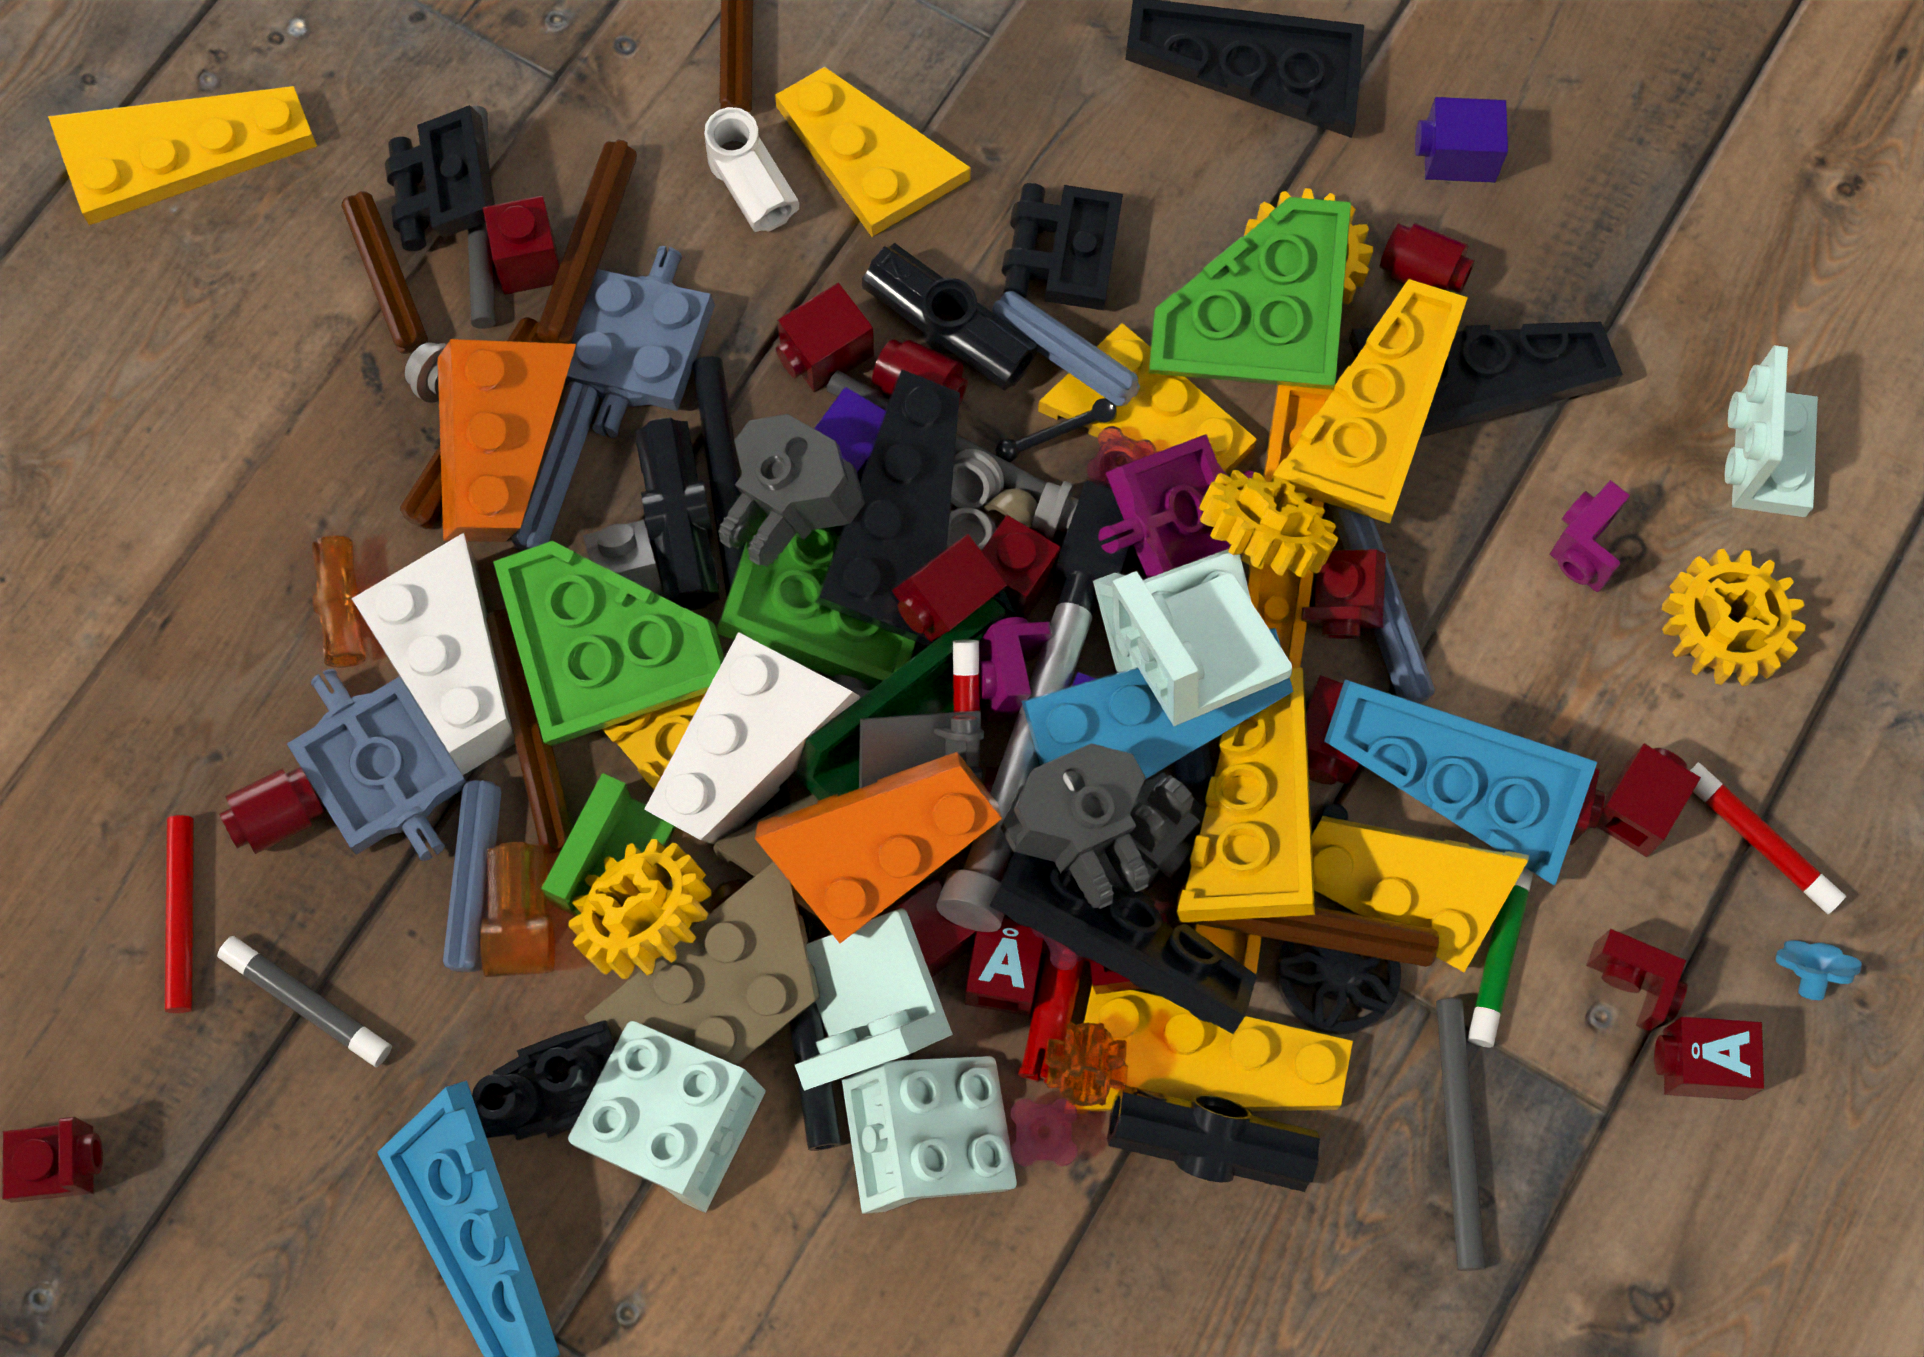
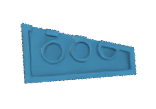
[1021,628,1293,779]
[1324,679,1597,886]
[377,1080,560,1357]

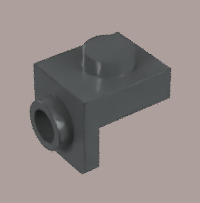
[583,520,664,597]

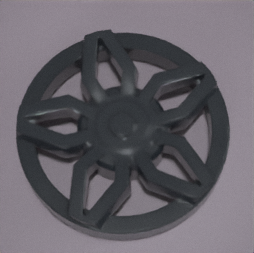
[1276,910,1401,1035]

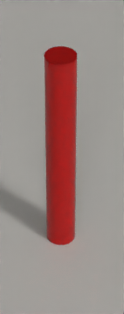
[165,815,194,1013]

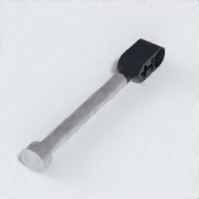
[936,477,1133,932]

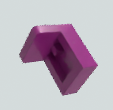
[1550,480,1630,592]
[979,617,1052,722]

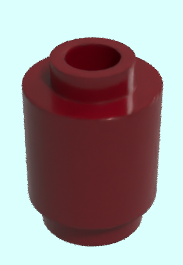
[1379,223,1475,294]
[872,339,968,405]
[219,767,324,854]

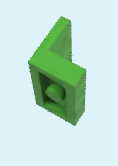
[541,773,676,931]

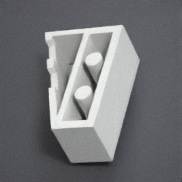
[352,533,515,775]
[644,632,861,844]

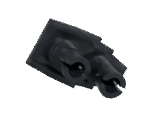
[472,1020,616,1141]

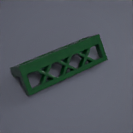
[795,597,1005,800]

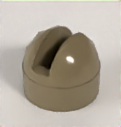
[984,488,1037,530]

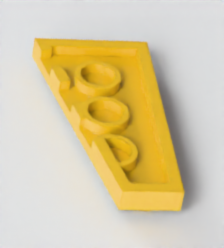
[48,86,317,226]

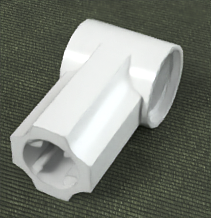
[704,107,799,232]

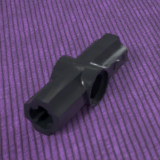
[862,243,1038,391]
[635,417,720,611]
[1107,1085,1320,1192]

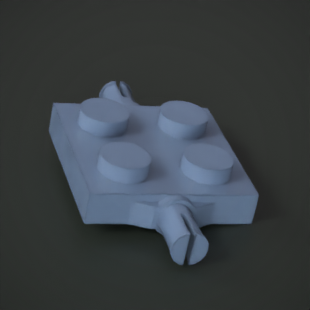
[564,246,715,438]
[287,669,466,861]

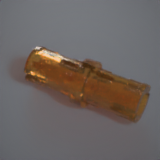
[311,536,366,668]

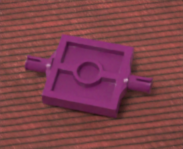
[1098,434,1254,578]

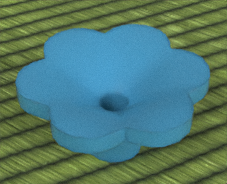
[1776,940,1862,1000]

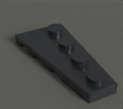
[1125,0,1364,138]
[1349,321,1623,438]
[815,369,960,646]
[990,852,1257,1034]

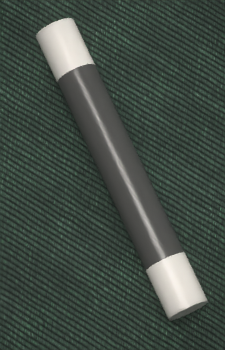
[217,936,392,1067]

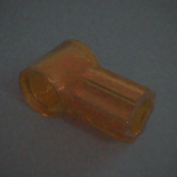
[480,842,556,977]

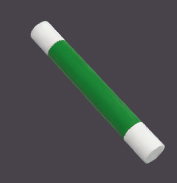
[1467,867,1533,1048]

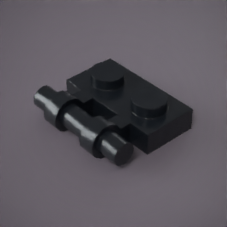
[385,105,495,251]
[1001,183,1123,311]

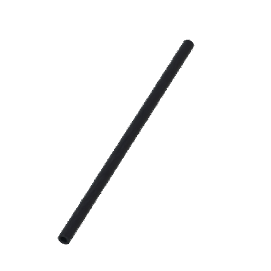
[692,356,841,1151]

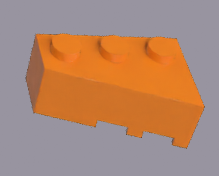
[438,339,576,542]
[755,752,1002,943]

